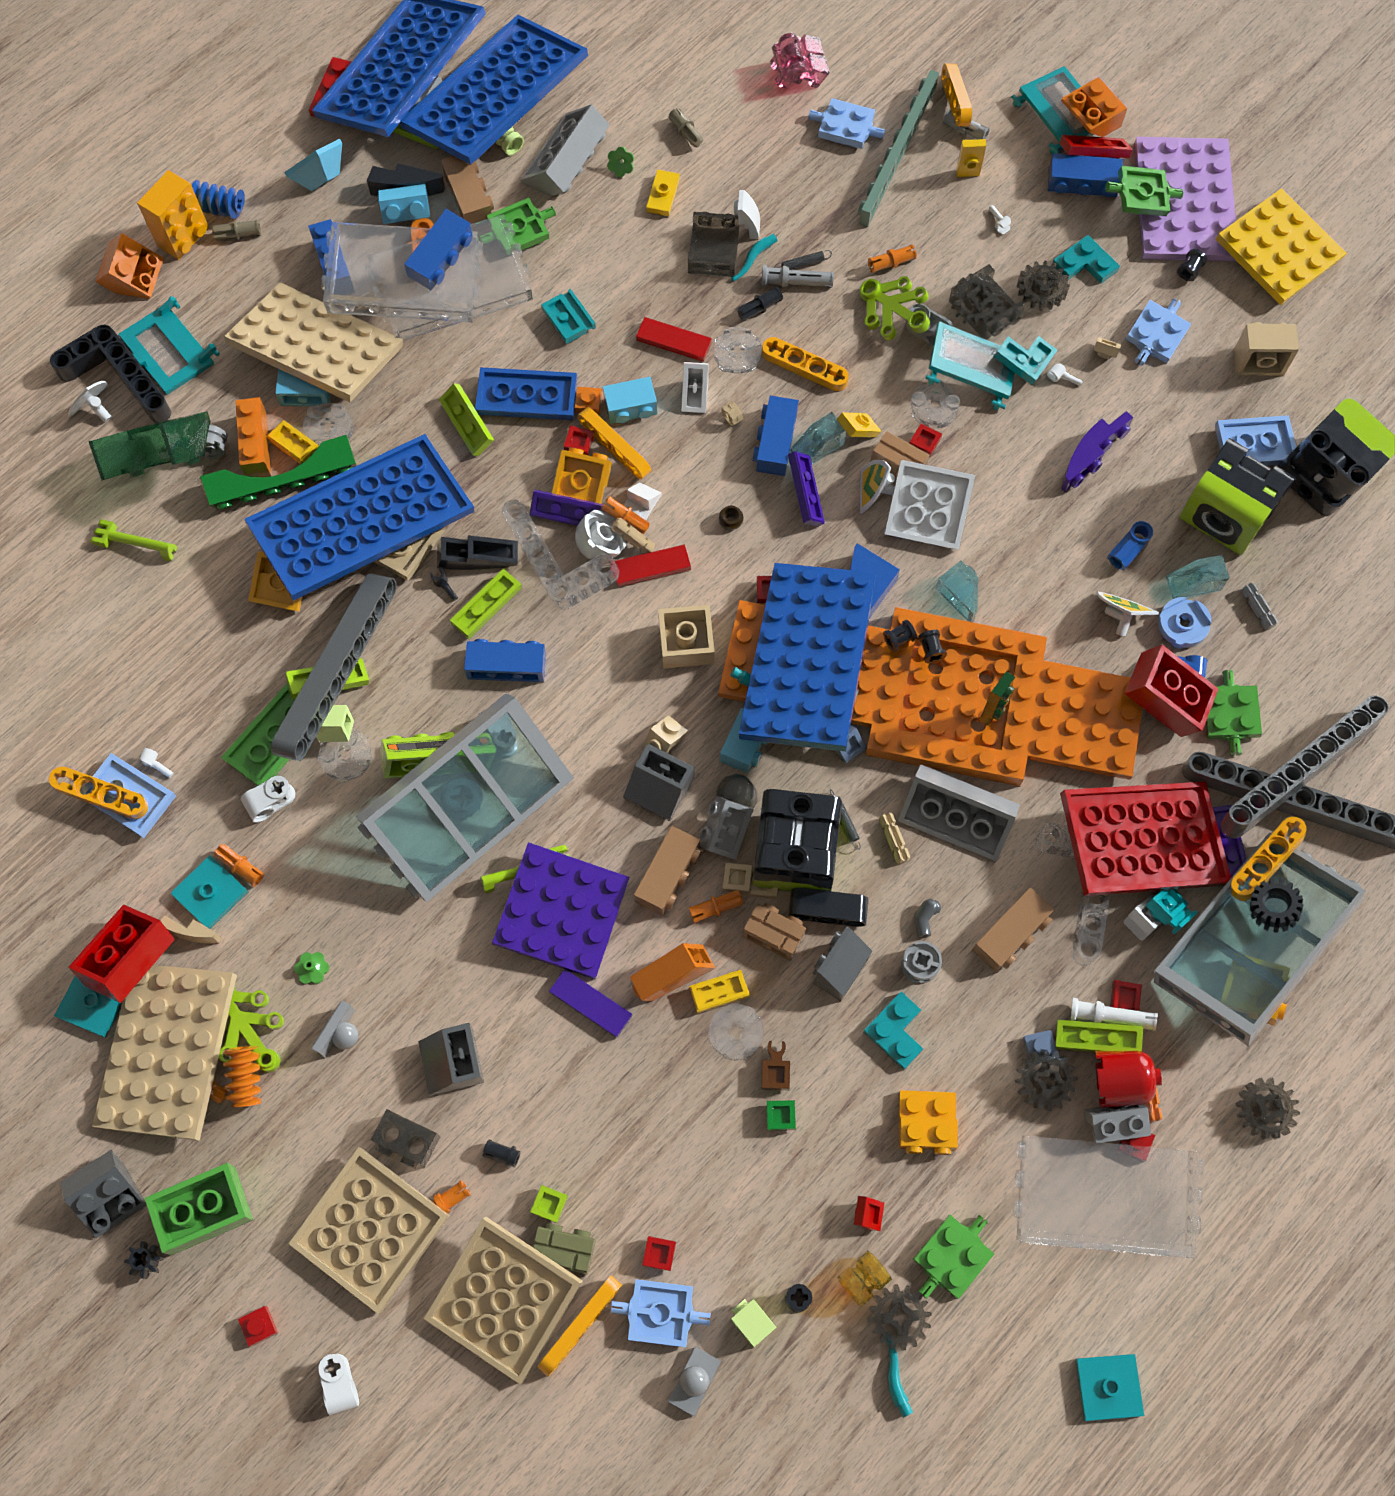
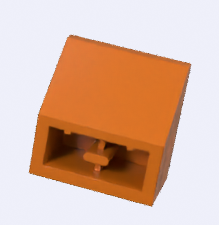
[1061,77,1127,137]
[95,233,164,299]

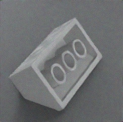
[520,104,610,196]
[898,765,1020,862]

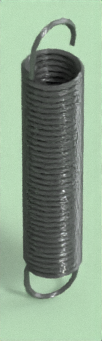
[774,250,832,270]
[830,789,861,850]

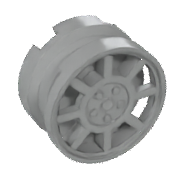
[189,424,228,459]
[901,941,942,983]

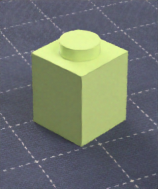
[316,705,354,742]
[731,1299,776,1348]

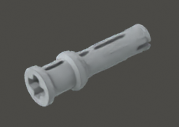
[761,265,834,288]

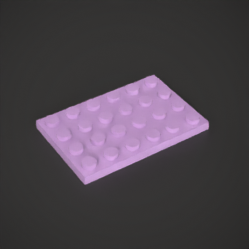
[1134,137,1236,261]

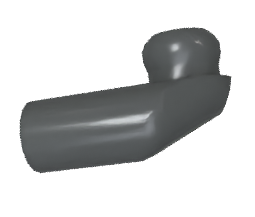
[914,899,941,938]

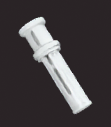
[1070,997,1158,1031]

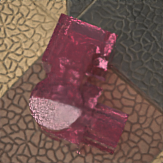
[770,33,830,88]

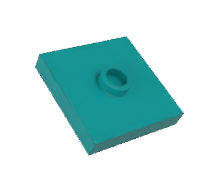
[171,855,248,929]
[54,976,123,1038]
[1075,1354,1145,1421]

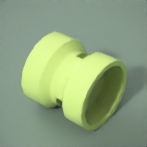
[495,127,524,156]

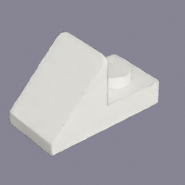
[615,482,661,521]
[1124,895,1162,940]

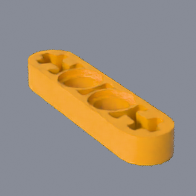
[941,63,972,126]
[762,337,849,391]
[577,407,651,480]
[49,766,149,819]
[1231,817,1306,901]
[537,1275,622,1377]

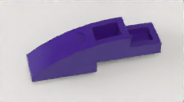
[1061,411,1133,492]

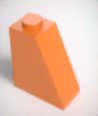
[630,943,715,1001]

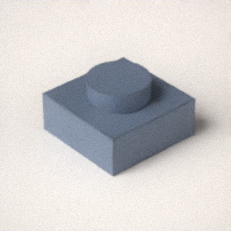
[837,725,867,763]
[1023,1030,1059,1065]

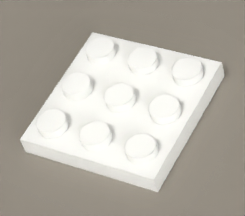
[885,460,975,550]

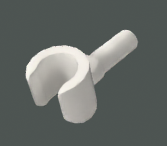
[989,205,1011,235]
[1047,363,1083,386]
[140,748,173,778]

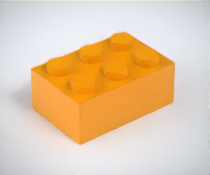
[137,170,209,260]

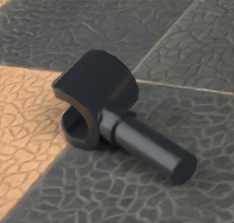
[430,567,458,601]

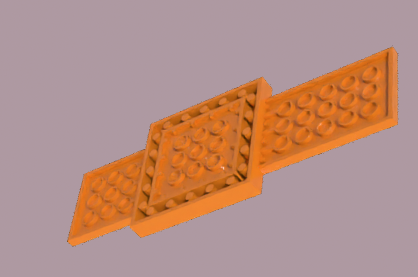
[718,600,1142,786]

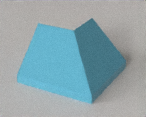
[284,139,342,191]

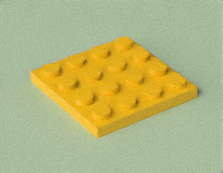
[1215,188,1347,305]

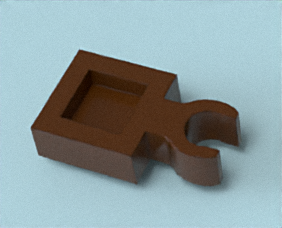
[761,1041,790,1091]

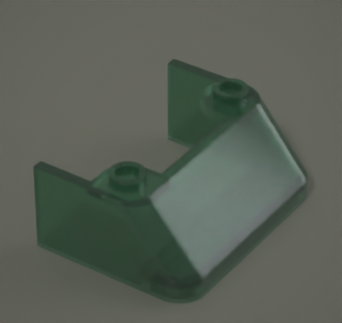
[88,411,211,481]

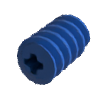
[192,180,245,219]

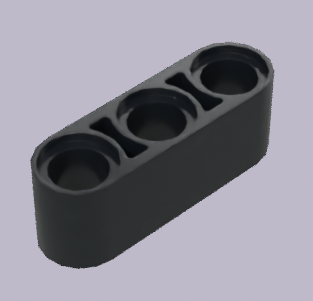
[788,888,869,927]

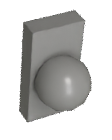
[312,1000,358,1058]
[668,1347,721,1416]

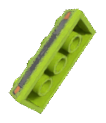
[380,732,495,779]

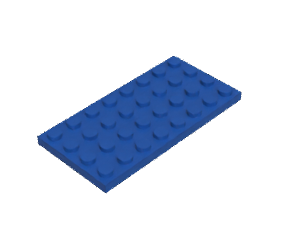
[312,0,486,137]
[400,15,588,165]
[245,434,475,601]
[739,563,876,752]

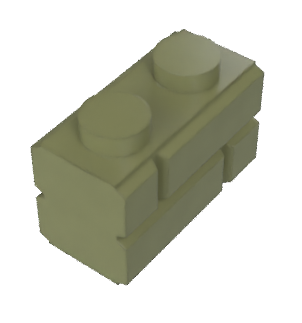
[533,1223,596,1275]

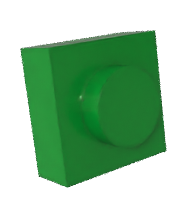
[766,1100,796,1131]

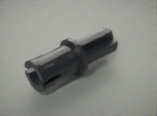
[737,286,783,321]

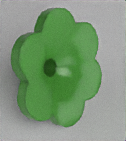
[607,146,634,177]
[294,952,329,984]

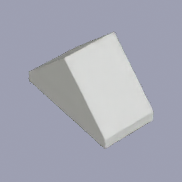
[681,362,709,413]

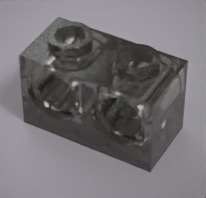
[371,1109,440,1169]

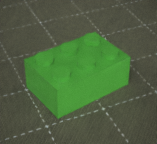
[145,1163,253,1256]

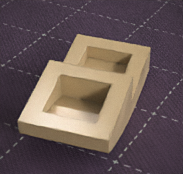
[722,863,779,899]
[161,915,222,944]

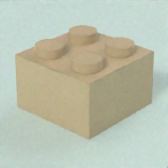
[1233,322,1299,376]
[658,605,715,669]

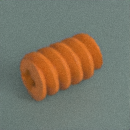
[223,1046,262,1107]

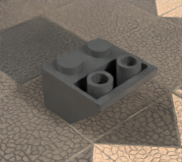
[623,744,695,822]
[813,926,872,1001]
[418,1023,484,1096]
[61,1149,147,1238]

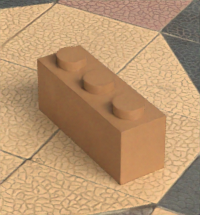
[441,156,494,227]
[634,826,702,916]
[972,887,1055,972]

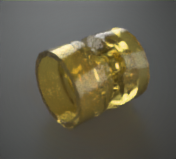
[837,1250,892,1307]

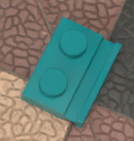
[541,288,596,344]
[1145,889,1198,934]

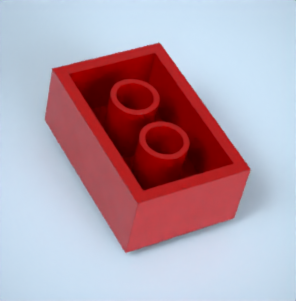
[1124,645,1218,737]
[68,904,175,1003]

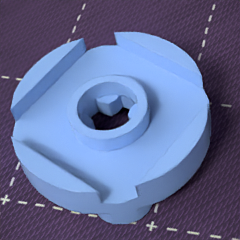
[1157,597,1211,649]

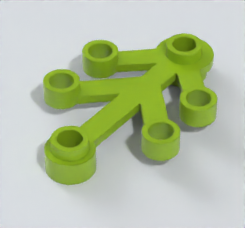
[860,276,930,341]
[219,987,284,1073]

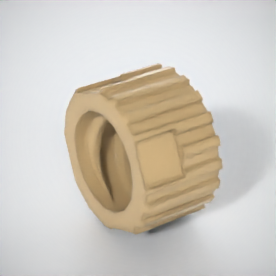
[721,401,743,426]

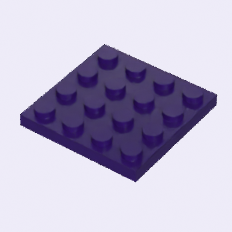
[492,842,630,980]

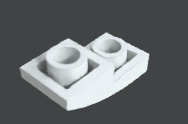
[734,190,760,239]

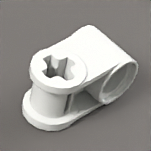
[240,776,295,823]
[318,1354,359,1416]

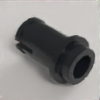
[482,1139,521,1168]

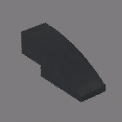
[367,164,445,197]
[437,535,518,570]

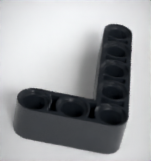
[50,324,171,423]

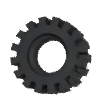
[1249,878,1303,933]

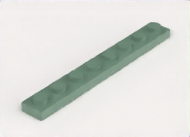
[858,70,939,227]

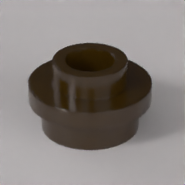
[719,505,744,530]

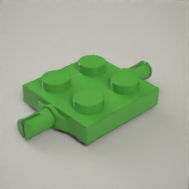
[1105,166,1184,216]
[480,198,556,257]
[1206,670,1262,756]
[912,1214,994,1299]

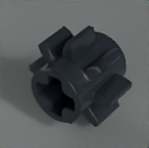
[124,1241,164,1279]

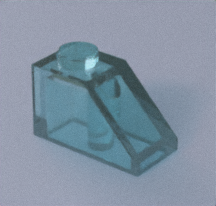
[790,412,846,464]
[1166,555,1230,599]
[936,560,978,622]

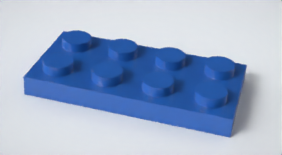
[475,367,577,420]

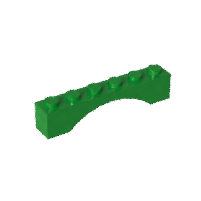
[200,435,357,510]

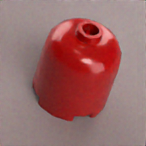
[1095,1051,1162,1108]

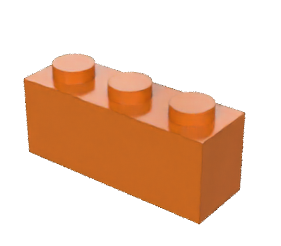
[235,397,271,477]

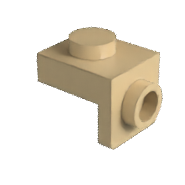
[643,715,688,754]

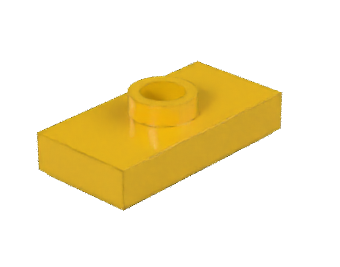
[956,139,986,177]
[646,169,680,217]
[837,412,881,437]
[266,420,319,464]
[689,970,750,1014]

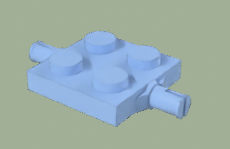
[808,98,885,149]
[1125,299,1191,366]
[611,1279,711,1348]

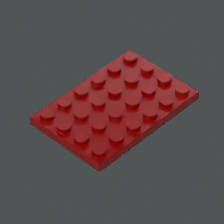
[1060,782,1231,896]

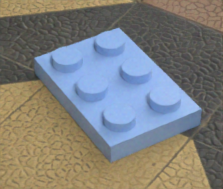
[1215,415,1296,466]
[80,753,176,839]

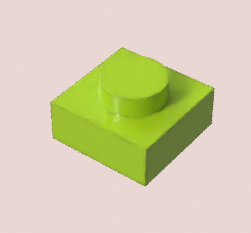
[530,1185,568,1224]

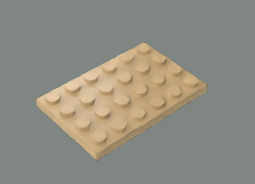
[224,283,403,402]
[92,965,237,1141]

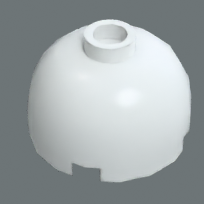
[575,510,626,562]

